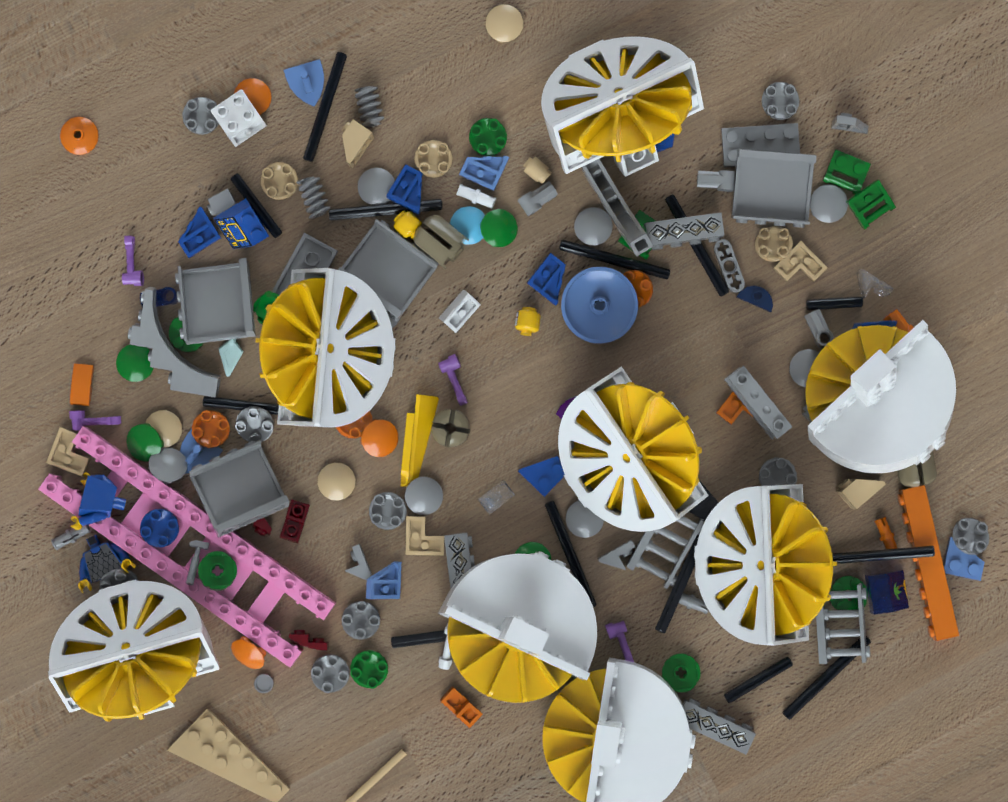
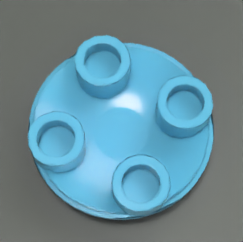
[450,206,485,245]

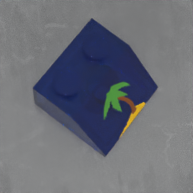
[865,570,909,615]

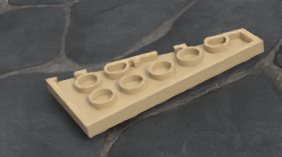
[167,709,290,802]

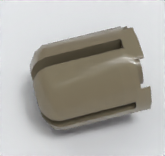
[414,214,469,269]
[431,409,470,447]
[898,451,937,487]

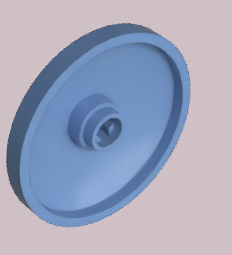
[561,267,638,344]

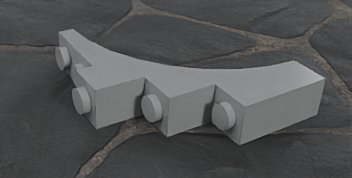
[581,159,653,257]
[128,287,221,397]

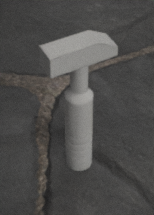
[186,540,209,585]

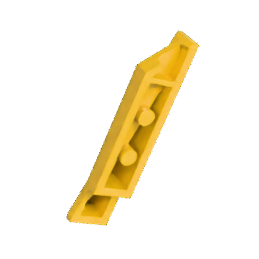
[400,394,439,487]

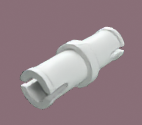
[456,184,496,209]

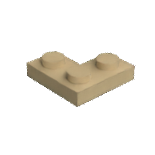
[773,241,828,282]
[46,427,90,477]
[405,516,444,556]

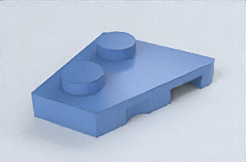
[459,156,509,191]
[943,537,985,581]
[366,561,402,599]

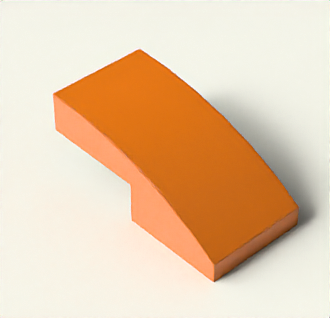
[70,363,94,406]
[440,686,483,728]

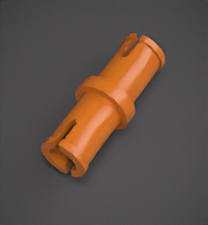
[874,517,898,549]

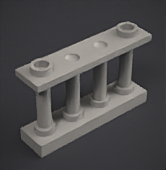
[724,366,792,440]
[626,516,704,589]
[816,583,871,664]

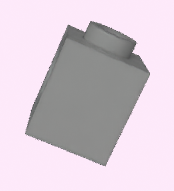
[207,189,237,216]

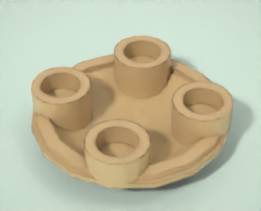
[486,5,523,43]
[414,140,453,178]
[261,162,298,200]
[755,226,793,262]
[146,410,183,448]
[318,462,356,500]

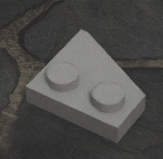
[831,113,869,134]

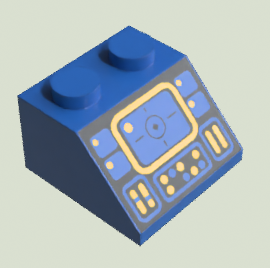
[213,198,269,249]

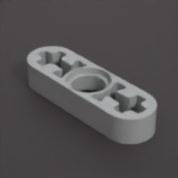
[714,239,745,293]

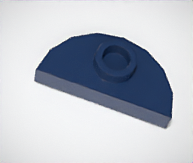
[736,286,773,313]

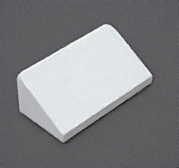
[439,290,481,333]

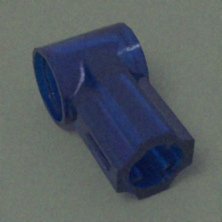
[140,287,178,309]

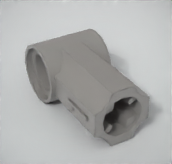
[697,170,735,192]
[517,181,558,216]
[804,309,834,348]

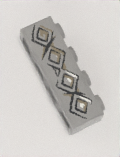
[643,212,725,250]
[444,532,475,589]
[683,698,756,755]

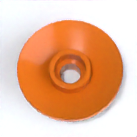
[60,117,99,155]

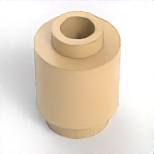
[523,157,552,184]

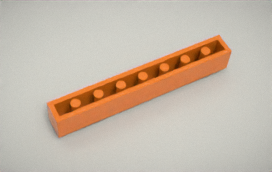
[897,485,959,641]

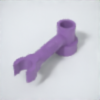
[122,236,144,286]
[438,354,468,406]
[69,410,121,430]
[605,621,634,662]

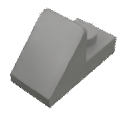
[597,540,635,570]
[345,544,373,580]

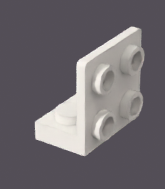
[211,89,267,147]

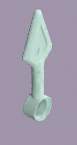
[218,339,244,377]

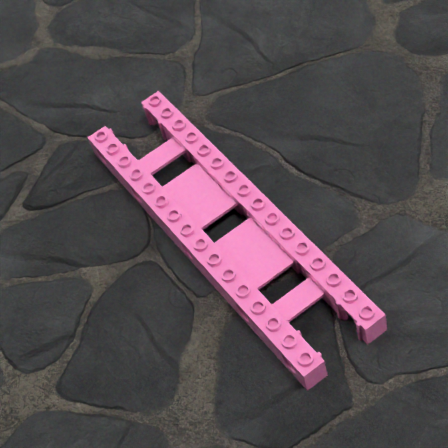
[38,426,336,667]

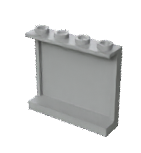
[731,149,817,228]
[338,219,438,322]
[175,258,256,345]
[189,441,289,538]

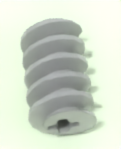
[354,86,384,128]
[296,177,331,219]

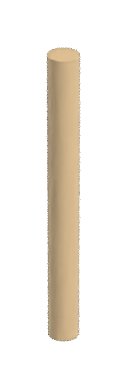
[345,749,407,802]

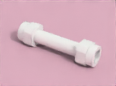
[438,623,452,670]

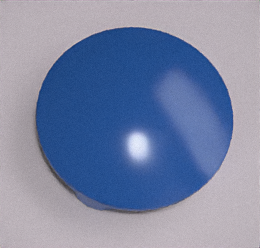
[140,509,179,547]

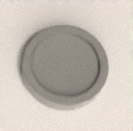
[254,674,274,693]

